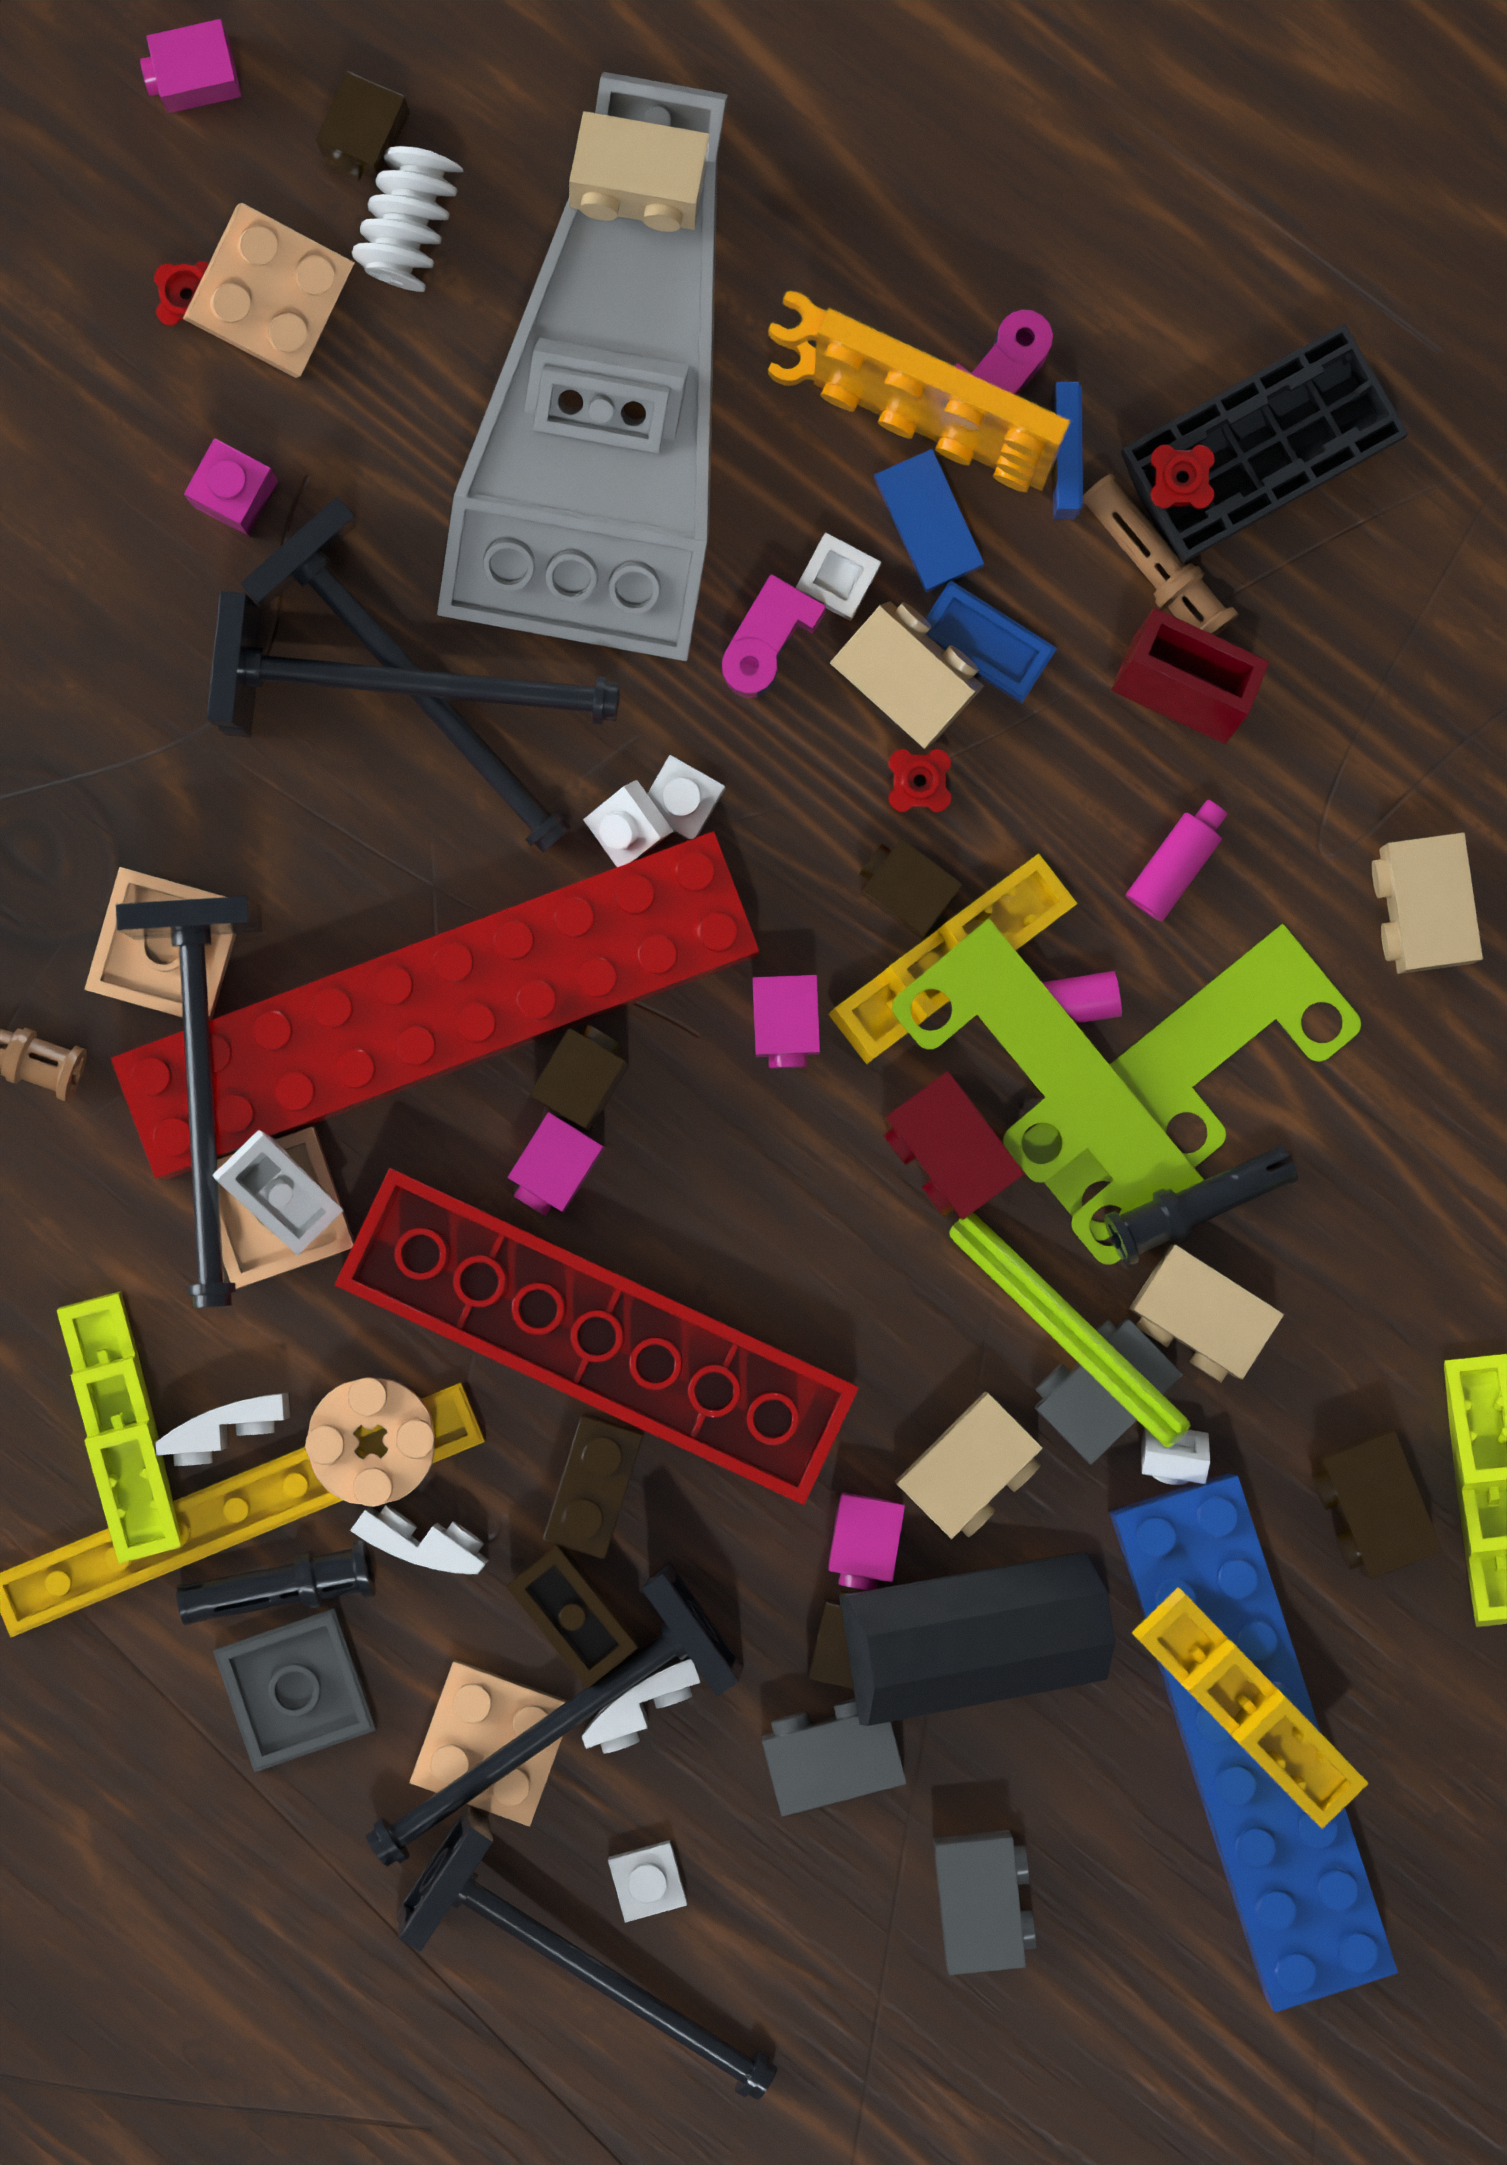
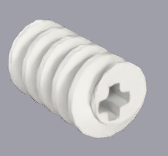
[352,146,464,292]

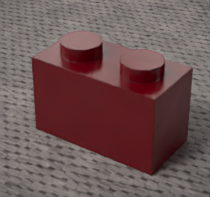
[1111,607,1270,744]
[883,1071,1025,1220]

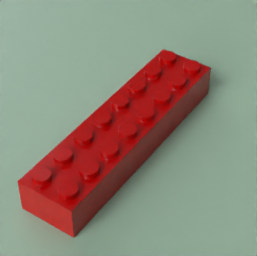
[335,1168,859,1505]

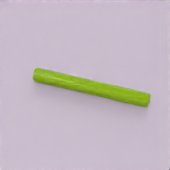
[949,1213,1190,1447]

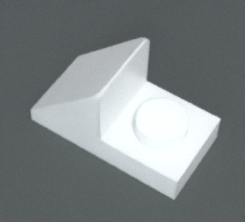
[213,1130,344,1255]

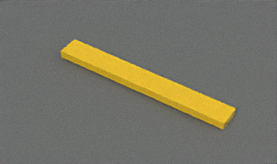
[0,1382,486,1638]

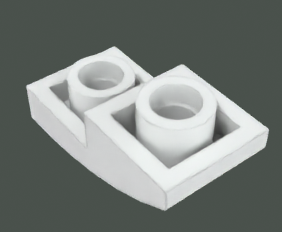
[156,1393,290,1466]
[350,1505,489,1574]
[582,1656,701,1754]

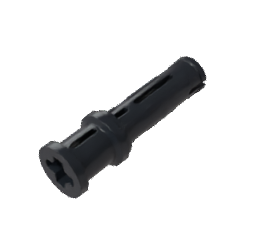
[1104,1144,1298,1267]
[176,1540,376,1626]

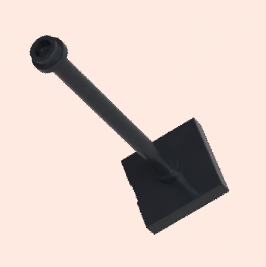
[240,497,571,853]
[206,591,620,738]
[116,896,263,1308]
[366,1562,744,1867]
[396,1804,777,2100]

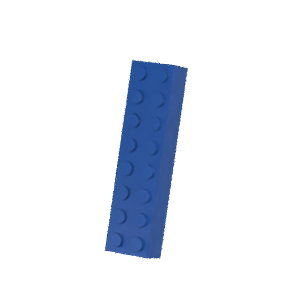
[1109,1472,1398,2013]

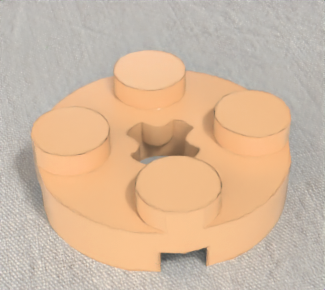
[305,1377,436,1507]

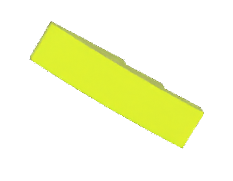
[56,1291,182,1564]
[1444,1354,1507,1627]

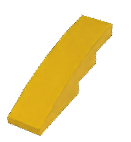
[828,853,1077,1064]
[1132,1587,1369,1829]

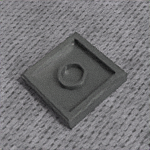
[213,1607,377,1773]

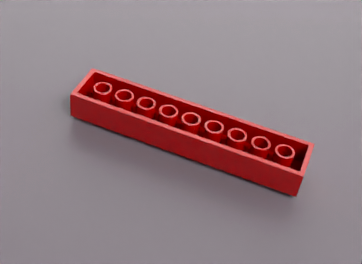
[111,831,760,1180]

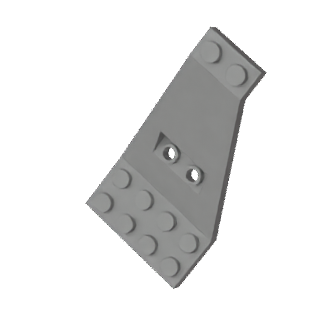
[437,72,728,661]

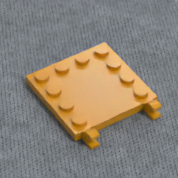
[768,291,1070,492]

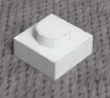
[796,532,881,621]
[647,755,725,841]
[583,780,674,867]
[1141,1427,1210,1485]
[608,1840,687,1923]

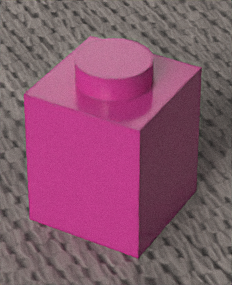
[140,19,242,113]
[184,438,279,536]
[753,975,820,1069]
[507,1112,605,1216]
[827,1492,905,1590]

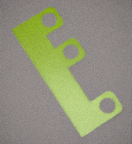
[892,918,1204,1265]
[1022,924,1361,1241]

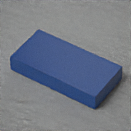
[1052,382,1083,520]
[874,449,984,593]
[925,580,1057,704]

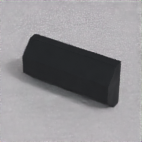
[1121,323,1408,562]
[839,1552,1115,1726]

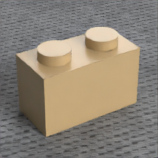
[569,111,709,232]
[830,601,984,749]
[1372,833,1483,974]
[1129,1245,1284,1383]
[895,1391,1043,1539]

